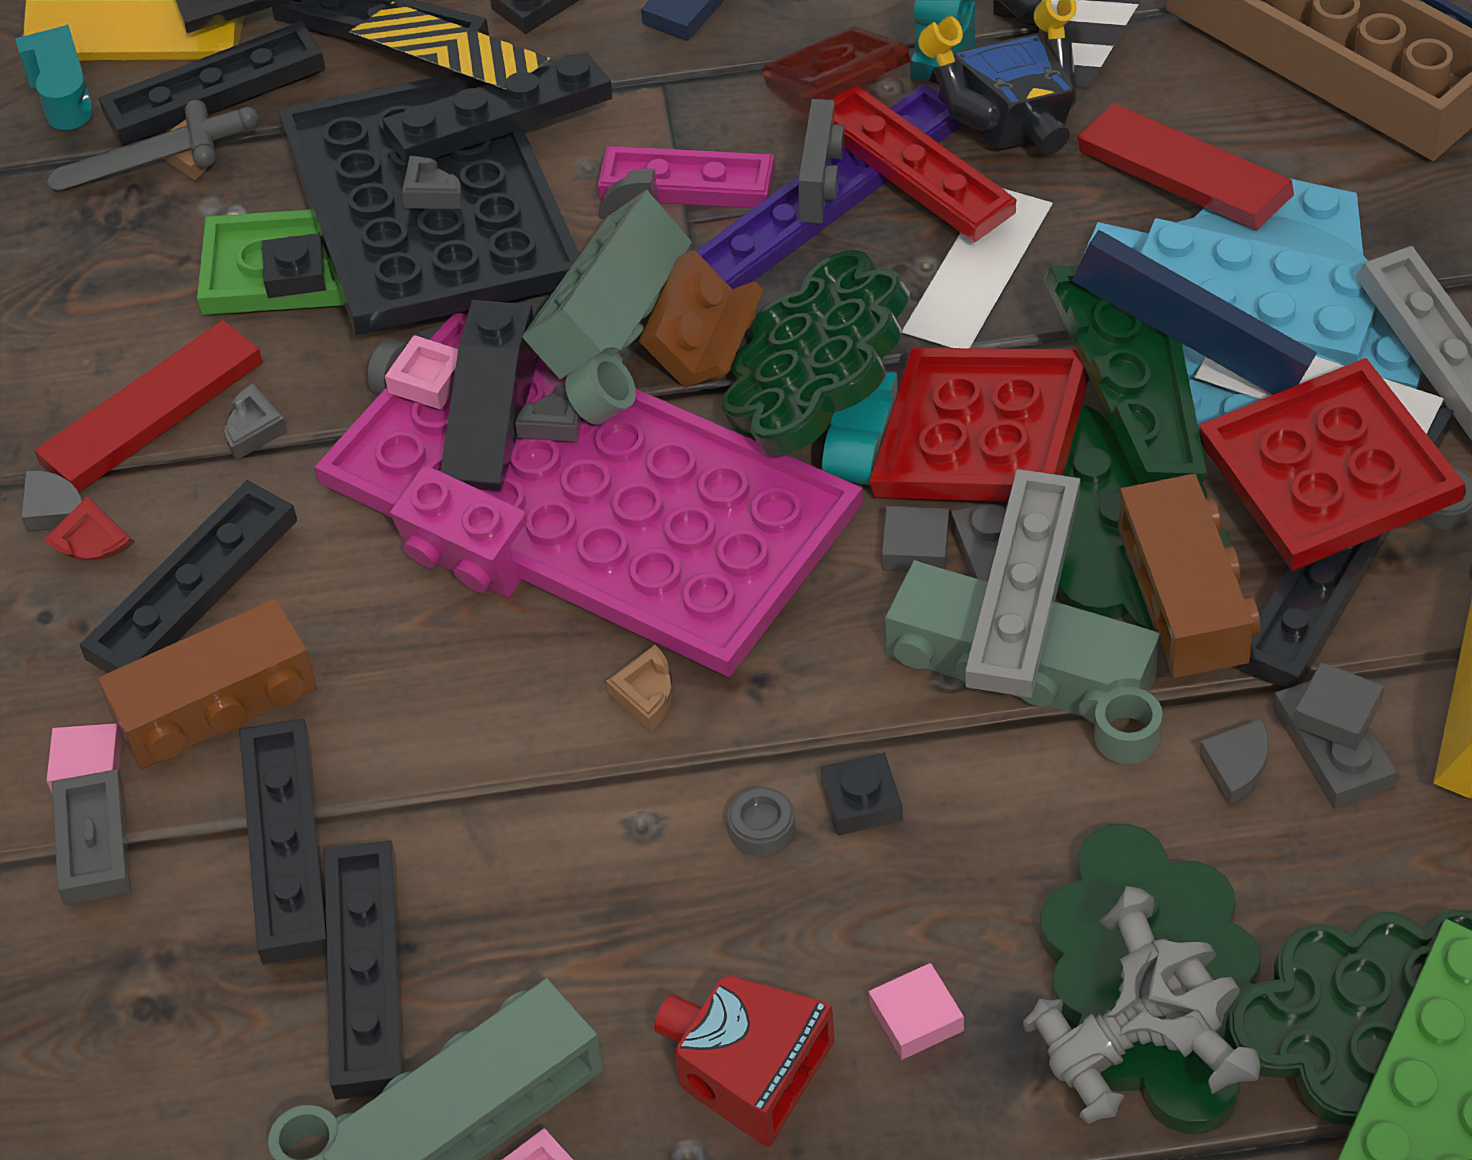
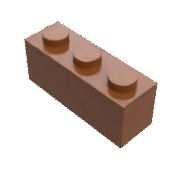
[1118,474,1260,679]
[97,598,318,770]

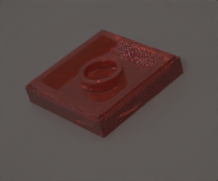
[762,26,911,103]

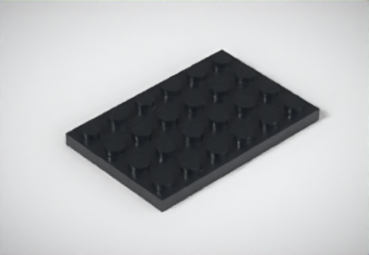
[278,72,580,335]

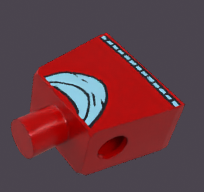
[654,976,835,1148]

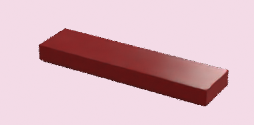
[831,83,1017,242]
[1077,103,1294,231]
[34,320,263,493]

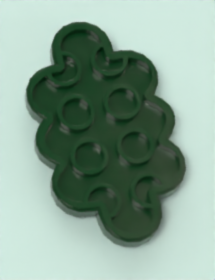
[721,250,910,456]
[1057,405,1231,631]
[1040,824,1261,1134]
[1225,909,1472,1125]

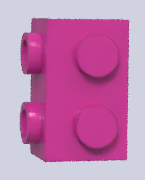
[389,466,527,599]

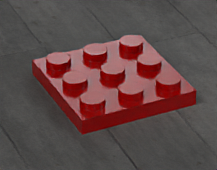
[870,348,1089,501]
[1199,358,1465,571]

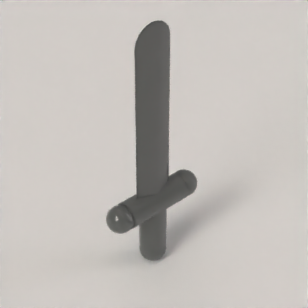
[47,100,259,190]

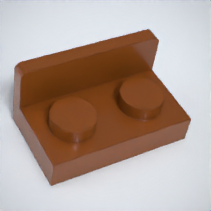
[639,250,763,388]

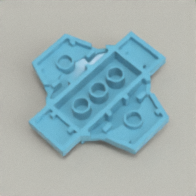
[1082,178,1424,447]

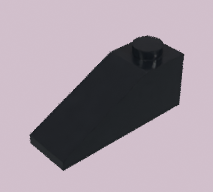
[441,300,539,492]

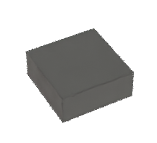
[882,506,949,571]
[1293,662,1384,751]

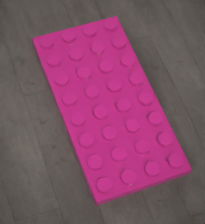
[314,312,863,678]

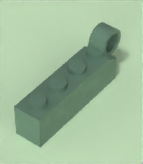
[522,189,692,425]
[885,560,1163,764]
[268,978,604,1160]

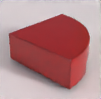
[43,496,135,561]

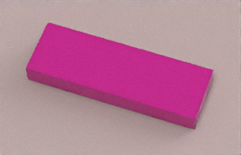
[598,146,775,208]

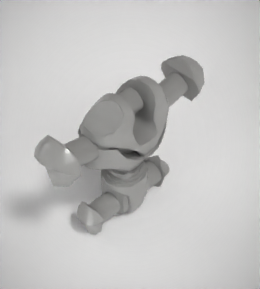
[1023,886,1261,1124]

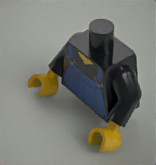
[918,0,1077,155]

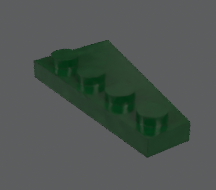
[1044,265,1207,486]

